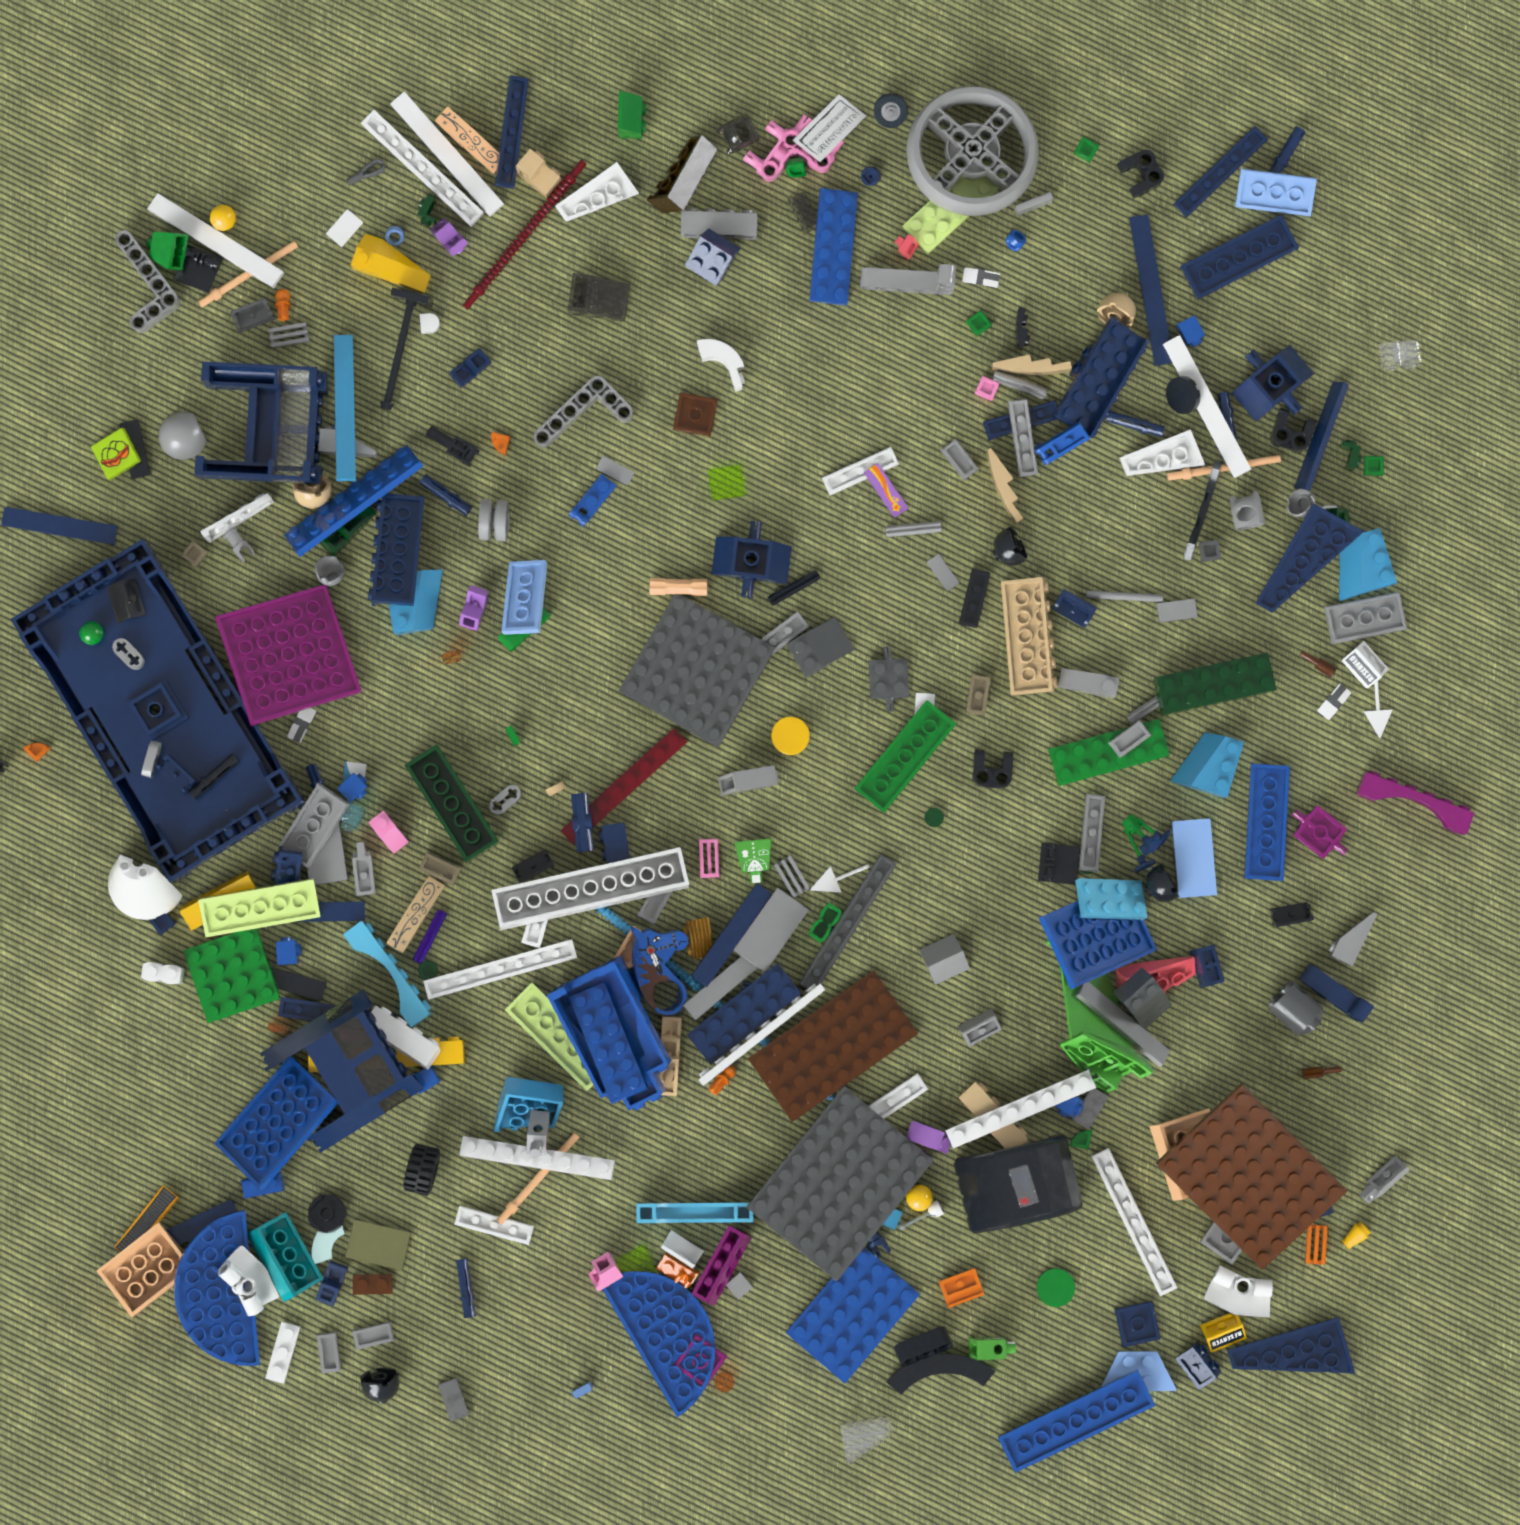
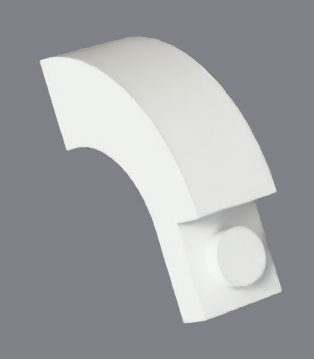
[697,339,745,392]

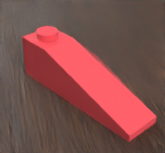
[1115,956,1196,994]

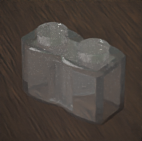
[1378,340,1421,371]

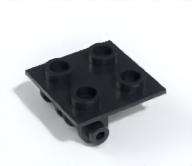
[173,244,223,293]
[1038,843,1080,885]

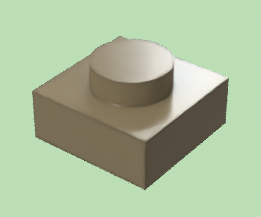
[181,540,208,568]

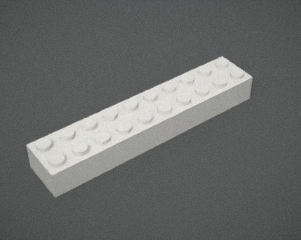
[491,847,689,931]

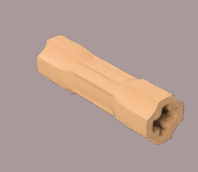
[650,578,707,596]

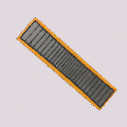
[114,1186,179,1252]

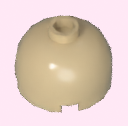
[1097,293,1136,328]
[293,475,331,509]

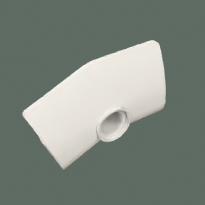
[218,1246,279,1316]
[1204,1265,1273,1317]

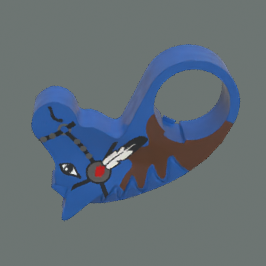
[631,927,688,1015]

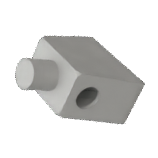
[526,1110,550,1158]

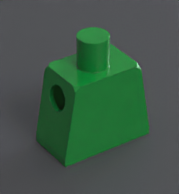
[146,232,189,270]

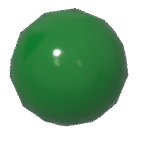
[79,621,104,645]

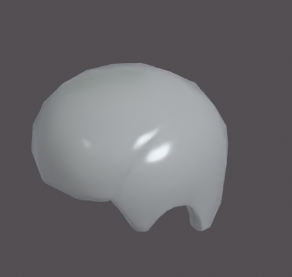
[1286,488,1316,518]
[315,556,345,586]

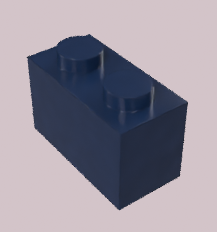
[599,822,630,864]

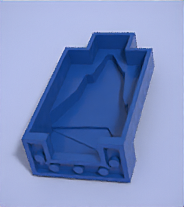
[547,955,672,1111]

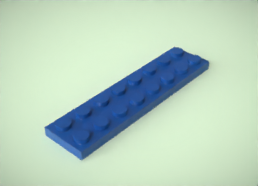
[284,445,423,557]
[998,1369,1155,1473]

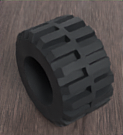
[403,1143,440,1196]

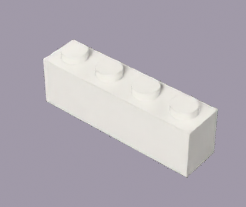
[371,1006,441,1070]

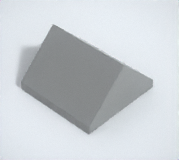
[919,934,970,985]

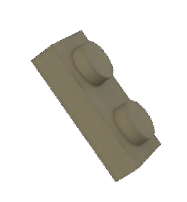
[966,675,991,716]

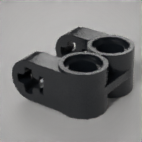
[1116,149,1164,199]
[1270,408,1317,454]
[972,749,1013,789]

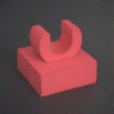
[894,234,919,260]

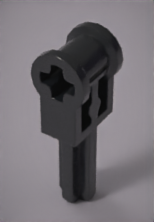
[426,426,480,467]

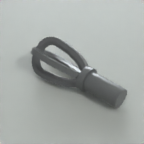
[346,159,385,185]

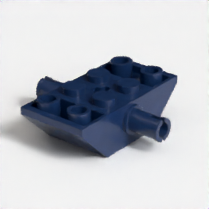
[1232,345,1314,422]
[711,521,792,598]

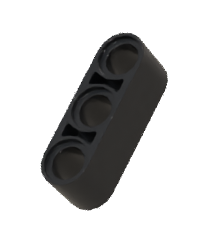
[894,1326,953,1367]

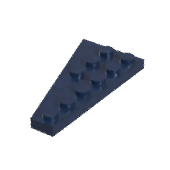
[1255,503,1364,613]
[1226,1317,1356,1374]

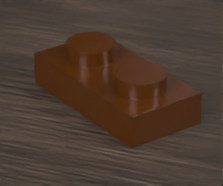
[353,1274,392,1295]

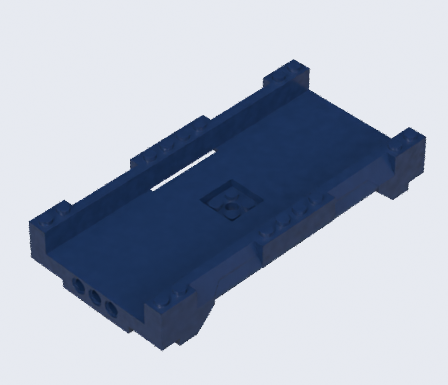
[10,539,306,884]

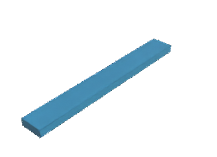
[334,335,356,481]

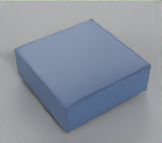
[572,1381,593,1398]

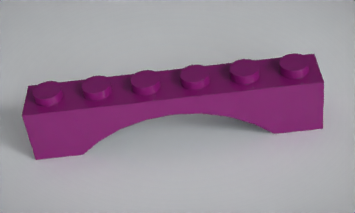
[1355,770,1475,835]

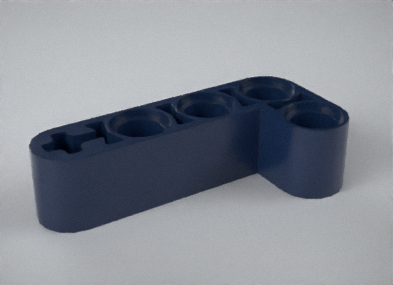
[1298,964,1374,1023]

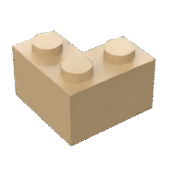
[516,149,561,199]

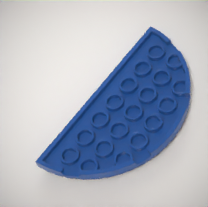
[174,1210,260,1366]
[602,1271,715,1417]

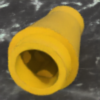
[1342,1221,1371,1249]

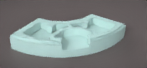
[312,1225,345,1264]

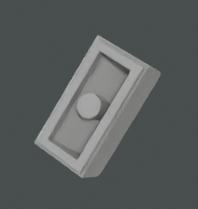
[958,1009,1003,1047]

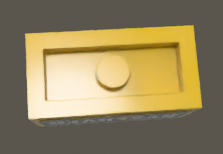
[1200,1313,1246,1353]

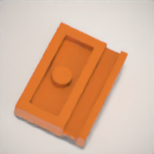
[938,1268,985,1308]

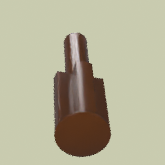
[1300,651,1337,678]
[1302,1066,1342,1080]

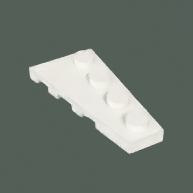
[555,162,639,222]
[1119,429,1205,476]
[200,493,274,543]

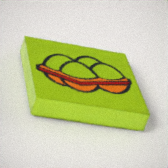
[91,428,141,480]

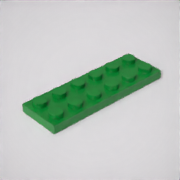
[854,700,956,813]
[1048,719,1170,787]

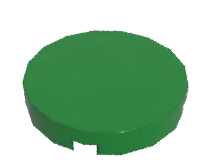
[1036,1268,1075,1307]

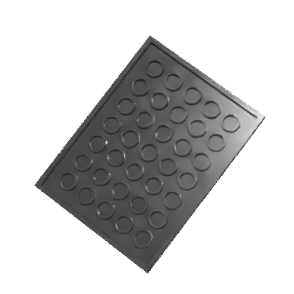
[746,1086,934,1282]

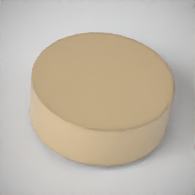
[545,781,565,796]

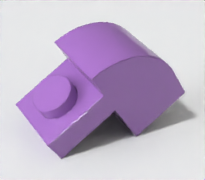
[430,218,468,257]
[459,585,489,631]
[906,1121,951,1154]

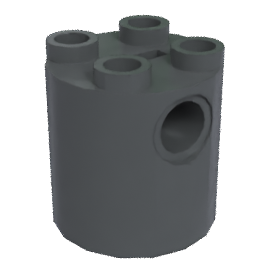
[1267,980,1323,1036]

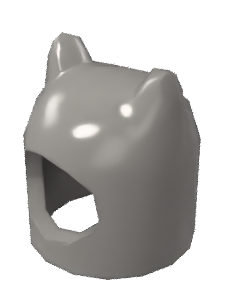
[1230,490,1265,531]

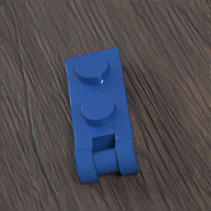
[1034,421,1090,465]
[568,474,617,527]

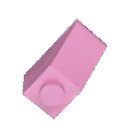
[368,811,409,854]

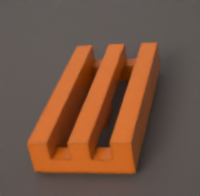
[1305,1225,1327,1265]

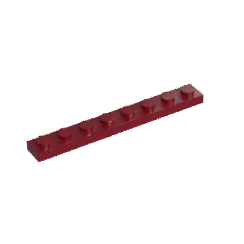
[561,728,687,845]

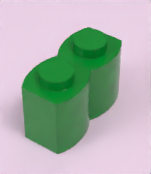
[809,903,841,943]

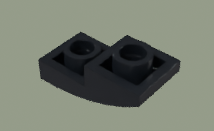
[1015,307,1031,351]

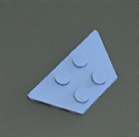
[1101,1351,1176,1391]

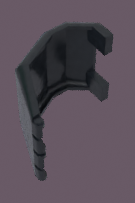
[953,1134,1083,1234]

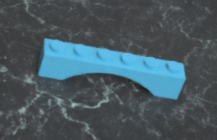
[343,921,432,1028]
[636,1203,753,1223]

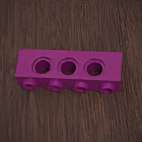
[692,1226,752,1306]

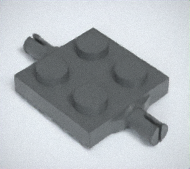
[868,646,909,712]

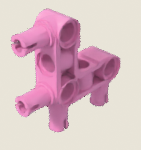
[743,114,844,182]

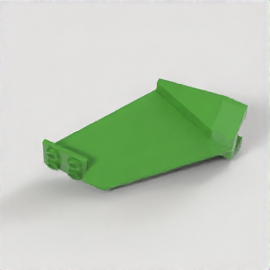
[1046,939,1154,1094]

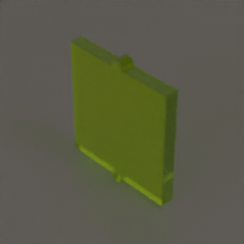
[708,465,745,501]
[615,1245,658,1273]

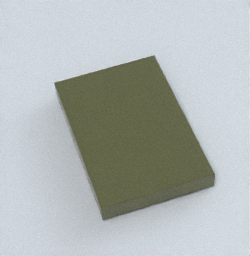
[345,1219,411,1270]

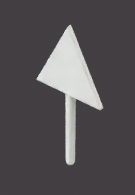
[1364,680,1392,738]
[810,864,870,893]

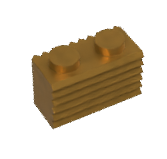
[683,917,714,960]

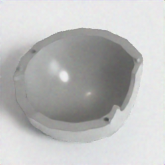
[158,411,207,460]

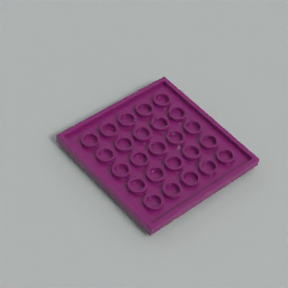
[215,585,362,726]

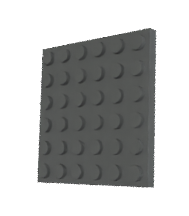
[619,594,775,748]

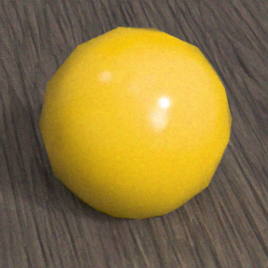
[210,204,236,231]
[906,1184,933,1211]

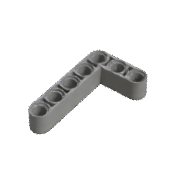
[115,230,180,333]
[860,264,956,295]
[534,376,633,448]

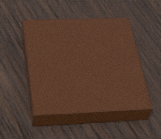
[673,392,717,437]

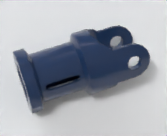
[868,1231,891,1258]

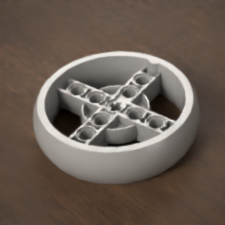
[906,86,1039,216]

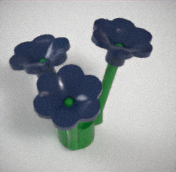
[1122,814,1171,873]

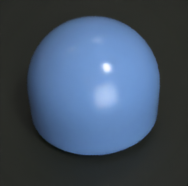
[385,226,404,246]

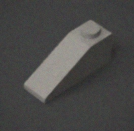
[318,426,378,458]
[1058,668,1120,699]
[1328,912,1377,966]

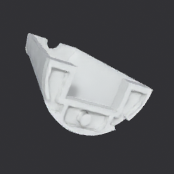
[108,855,182,920]

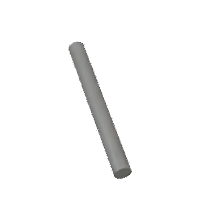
[1086,590,1163,602]

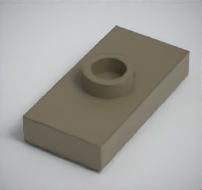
[419,852,462,886]

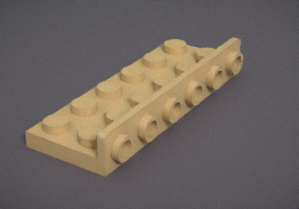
[1001,577,1058,696]

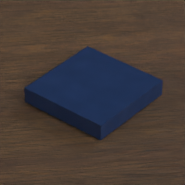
[1114,1301,1161,1347]

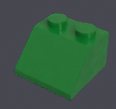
[618,91,646,139]

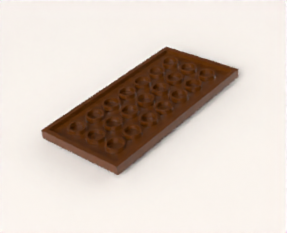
[748,971,918,1122]

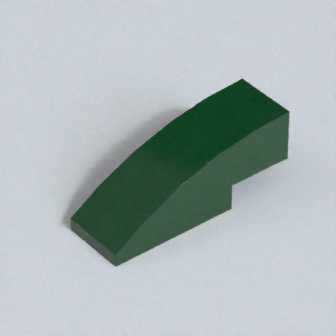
[320,506,376,556]

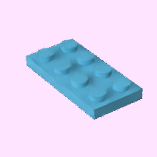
[1075,878,1147,920]

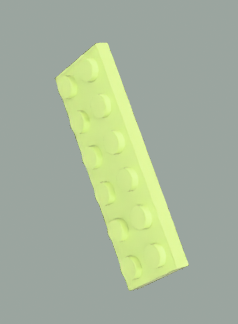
[902,160,1006,254]
[198,878,321,937]
[505,983,594,1091]

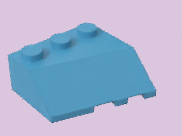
[1339,528,1397,601]
[389,570,443,636]
[1170,732,1244,798]
[494,1077,563,1132]

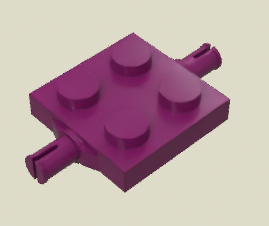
[1292,805,1348,859]

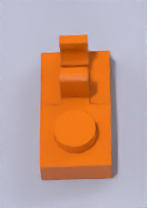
[656,1252,699,1288]

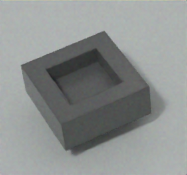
[1198,540,1221,563]

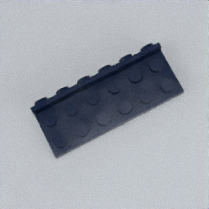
[1053,317,1149,438]
[368,493,424,606]

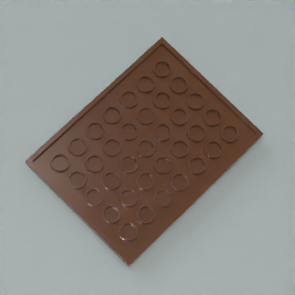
[1156,1083,1347,1270]

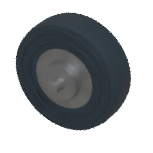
[874,93,908,128]

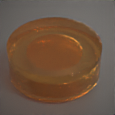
[441,651,462,664]
[715,1372,734,1392]

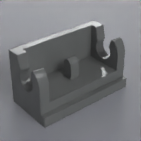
[230,298,275,333]

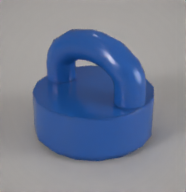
[1005,230,1026,251]

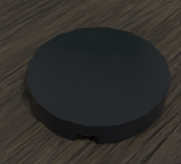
[1166,376,1200,414]
[308,1195,347,1233]

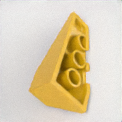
[351,233,431,293]

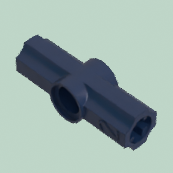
[571,793,594,852]

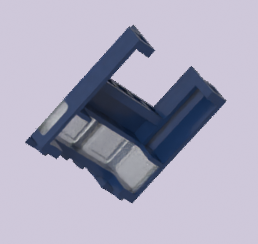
[195,361,328,484]

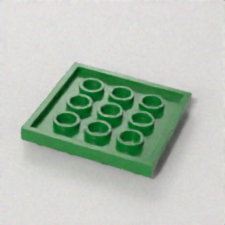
[183,928,281,1023]

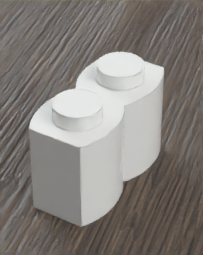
[141,962,185,984]

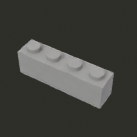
[681,208,757,240]

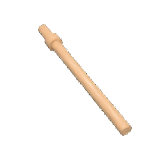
[198,241,298,307]
[1167,455,1281,481]
[496,1133,580,1225]

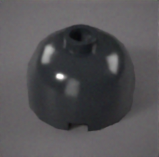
[992,526,1028,566]
[1144,863,1180,902]
[360,1368,400,1404]

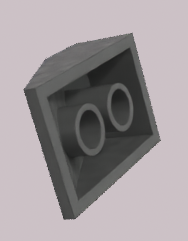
[786,617,855,679]
[1113,967,1172,1029]

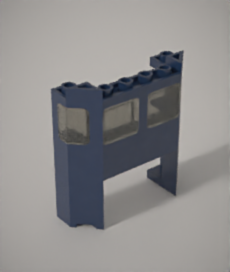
[261,989,424,1152]

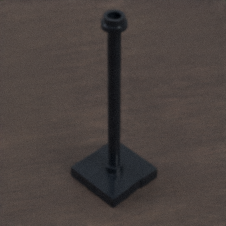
[380,288,434,410]

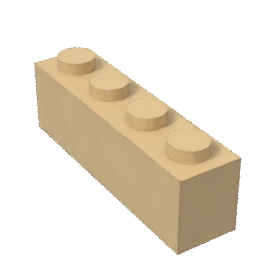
[958,1082,1028,1149]

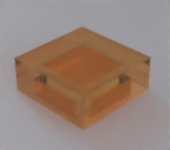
[267,1022,290,1034]

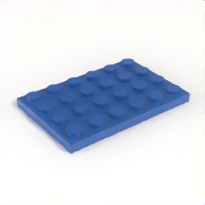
[1039,901,1157,989]
[214,1056,338,1191]
[786,1247,920,1384]

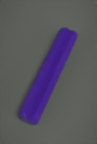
[413,910,447,963]

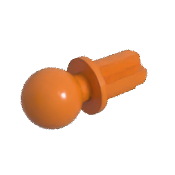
[275,289,291,322]
[709,1064,736,1095]

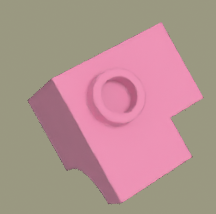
[588,1252,623,1292]

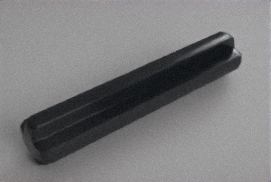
[768,570,820,606]

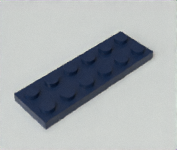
[1180,215,1299,300]
[687,963,801,1065]

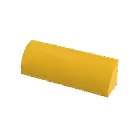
[180,870,257,931]

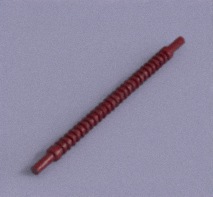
[462,160,587,310]

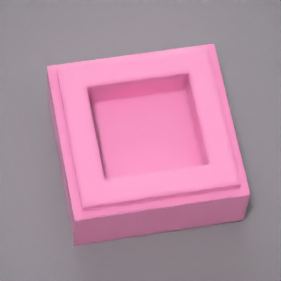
[975,376,1000,401]

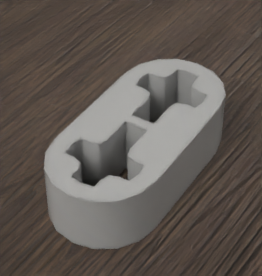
[112,638,145,670]
[141,740,162,778]
[489,785,522,815]

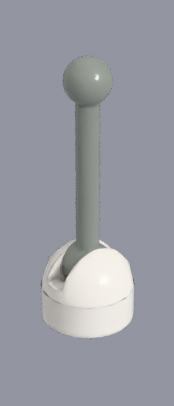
[899,1200,944,1230]

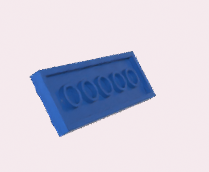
[809,188,858,306]
[1244,764,1290,881]
[569,982,647,1104]

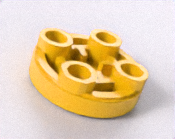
[771,717,810,755]

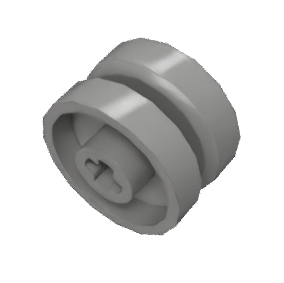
[478,498,510,542]

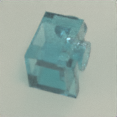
[341,801,366,832]

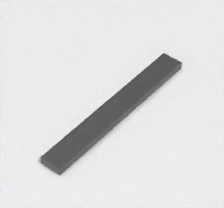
[799,854,897,989]

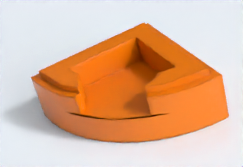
[491,432,511,456]
[23,743,51,762]

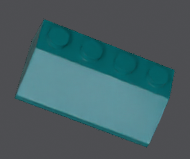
[248,1212,324,1302]

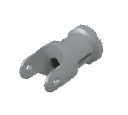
[222,527,255,563]

